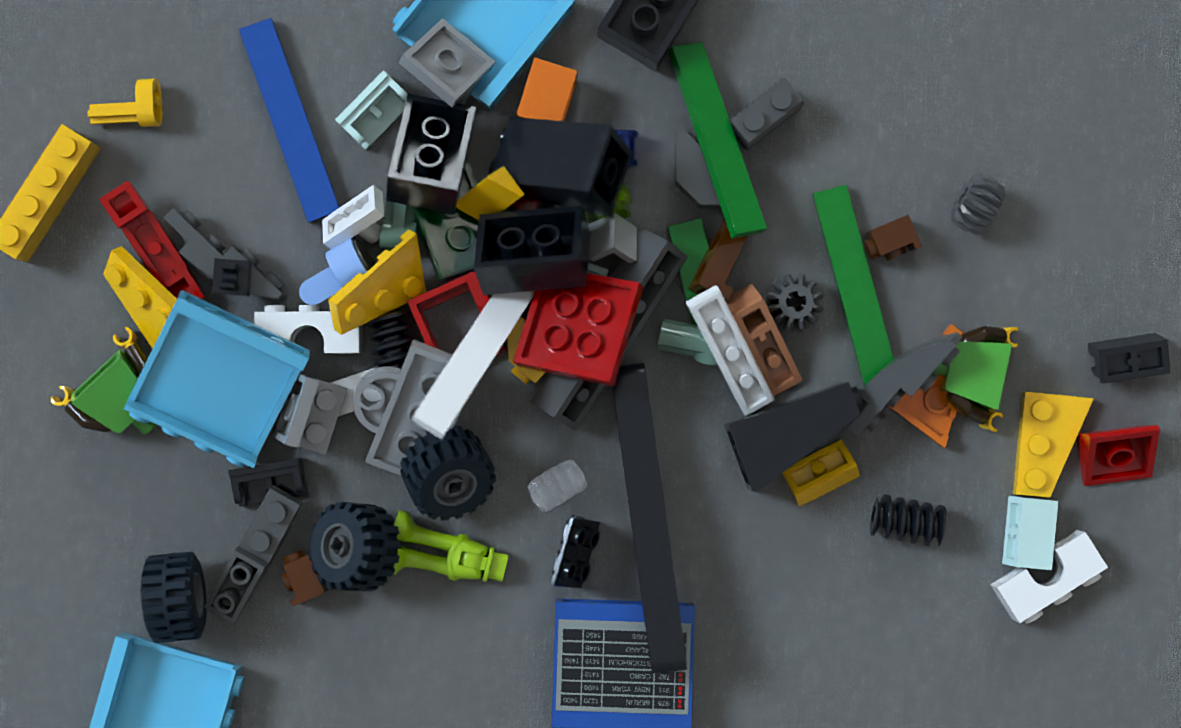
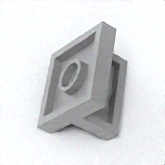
[399,18,495,107]
[273,373,347,454]

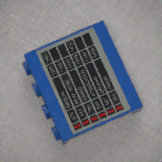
[551,598,695,728]

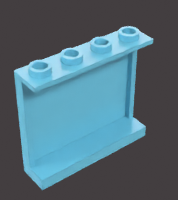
[392,0,576,112]
[124,290,310,468]
[89,632,245,728]

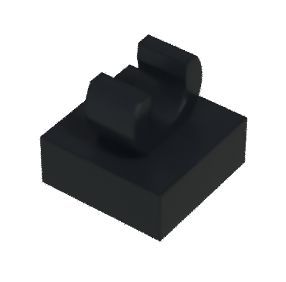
[212,258,252,297]

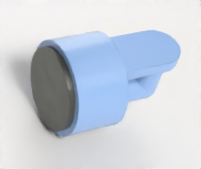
[299,238,375,305]

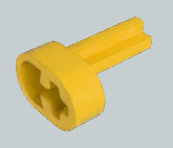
[88,78,163,127]

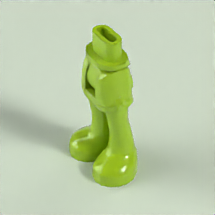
[393,510,509,582]

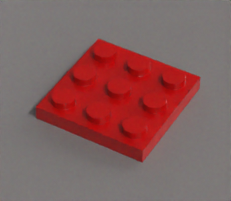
[513,273,643,386]

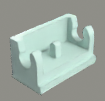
[335,70,408,151]
[1002,495,1058,570]

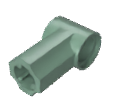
[379,201,418,250]
[658,319,717,365]

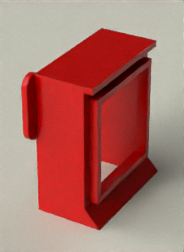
[407,272,506,357]

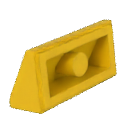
[456,166,524,220]
[782,439,860,506]

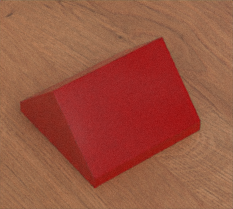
[1076,425,1160,486]

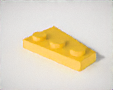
[103,246,177,349]
[1013,392,1094,498]

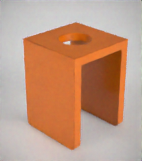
[517,57,578,121]

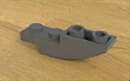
[163,208,287,301]
[848,332,963,437]
[204,485,303,625]

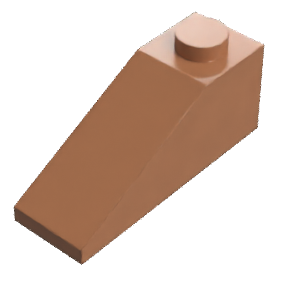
[726,283,803,396]

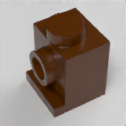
[864,214,922,261]
[282,550,329,607]

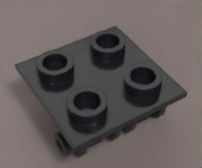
[551,514,600,588]

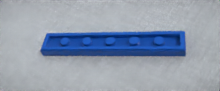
[239,18,340,223]

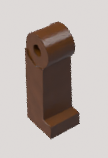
[688,218,748,301]

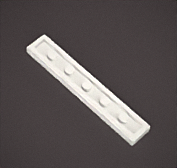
[411,291,535,439]

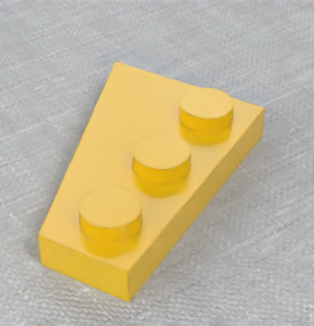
[328,229,426,335]

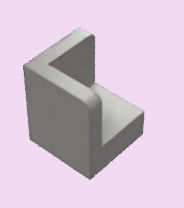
[588,212,637,263]

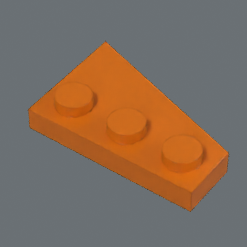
[888,324,963,448]

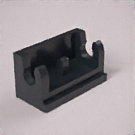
[1088,333,1171,384]
[228,458,308,507]

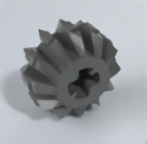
[951,173,1005,235]
[766,274,824,331]

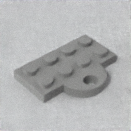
[353,340,461,476]

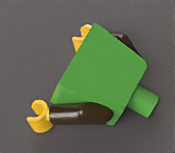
[934,326,1019,432]
[50,327,156,435]

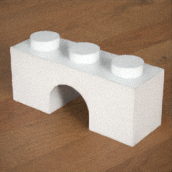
[254,305,363,354]
[990,530,1108,624]

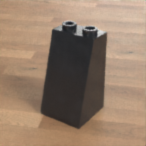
[489,117,633,217]
[724,382,863,492]

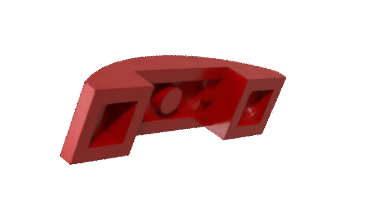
[99,180,206,299]

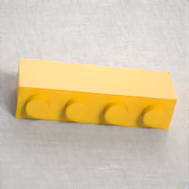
[0,124,101,263]

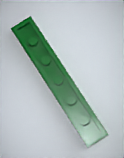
[668,42,767,239]
[812,184,894,387]

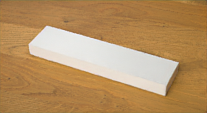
[685,285,775,417]

